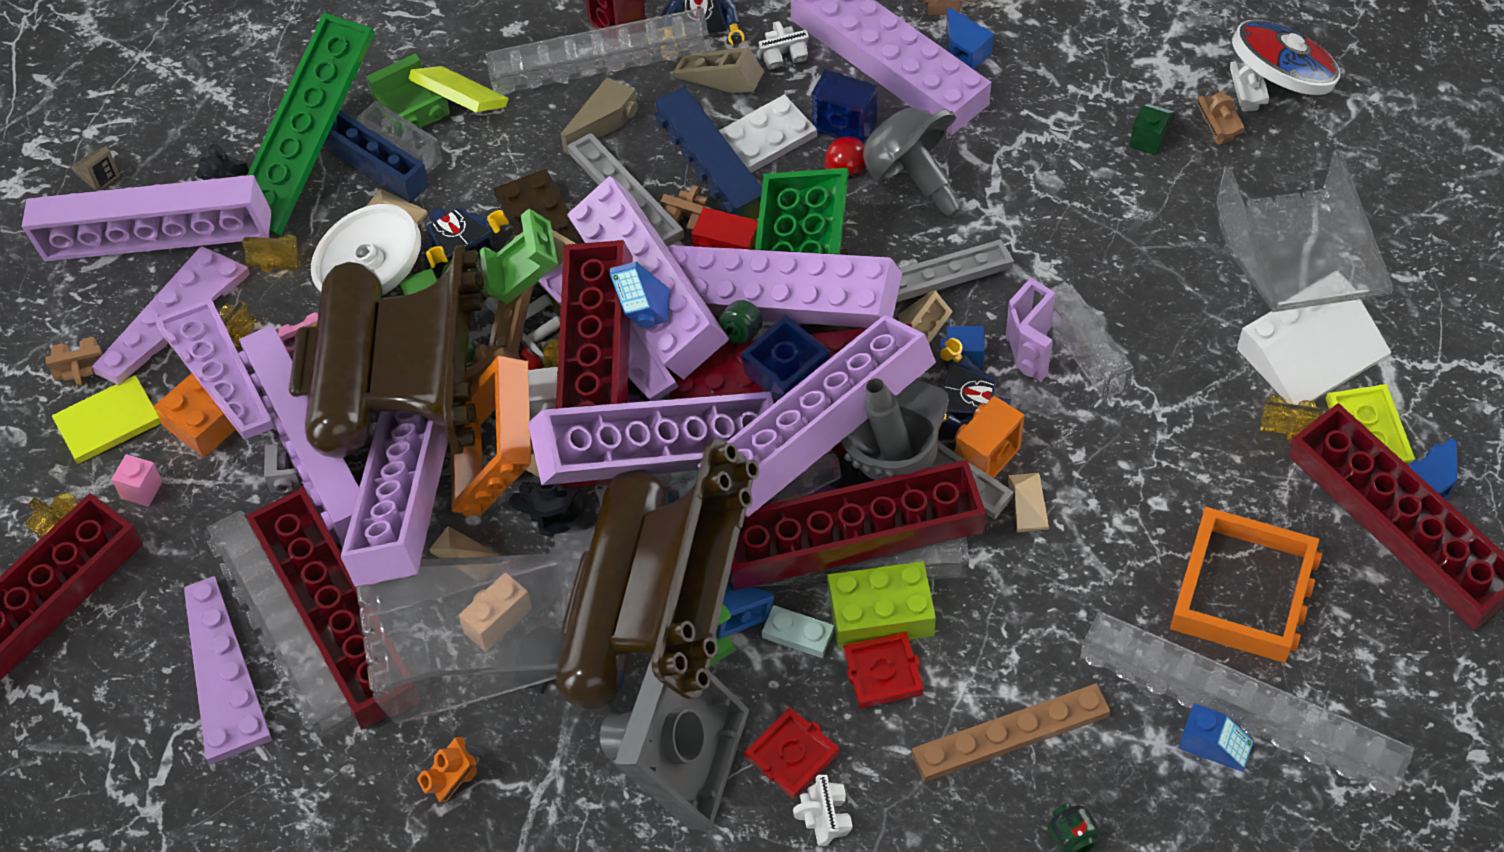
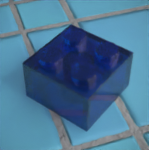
[811,69,878,143]
[741,315,830,401]

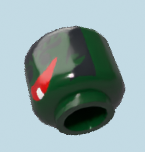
[718,300,763,345]
[1048,803,1100,852]

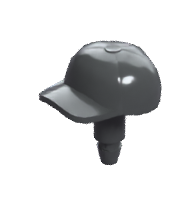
[863,107,961,217]
[841,378,949,480]

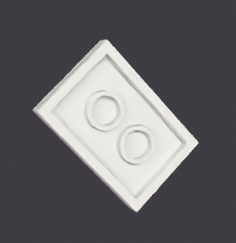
[719,94,817,173]

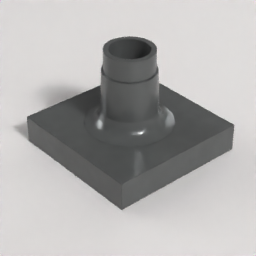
[600,655,749,830]

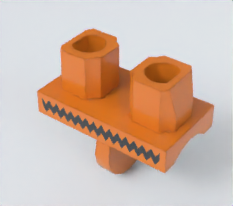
[417,737,477,802]

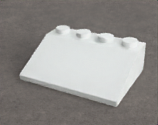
[1237,273,1391,412]

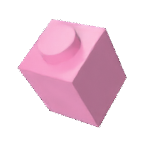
[111,454,163,507]

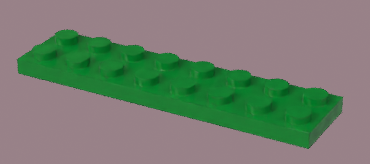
[247,12,375,236]

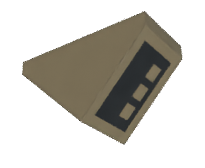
[70,146,120,191]

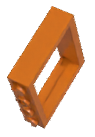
[450,356,531,517]
[1170,506,1322,663]

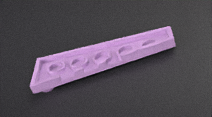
[92,246,250,385]
[539,263,678,401]
[154,298,274,440]
[184,576,273,765]

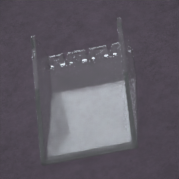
[1216,150,1395,312]
[356,554,570,724]

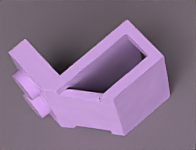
[1006,278,1056,382]

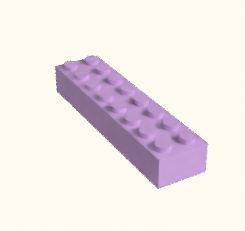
[790,0,991,136]
[22,175,271,261]
[567,176,729,380]
[669,245,902,328]
[697,315,936,517]
[238,324,359,549]
[528,392,774,485]
[340,412,448,587]

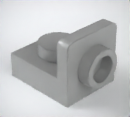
[264,444,301,494]

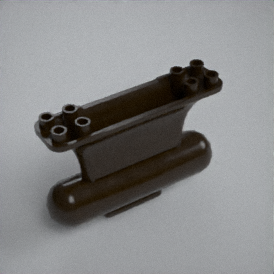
[289,245,484,459]
[556,439,759,710]

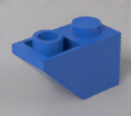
[946,8,994,70]
[1408,438,1457,500]

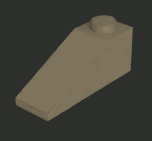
[672,47,764,93]
[561,77,638,154]

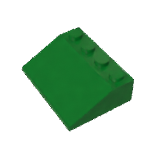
[755,168,849,255]

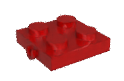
[843,632,924,709]
[744,707,839,799]

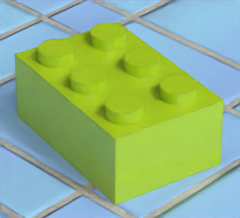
[828,561,936,650]

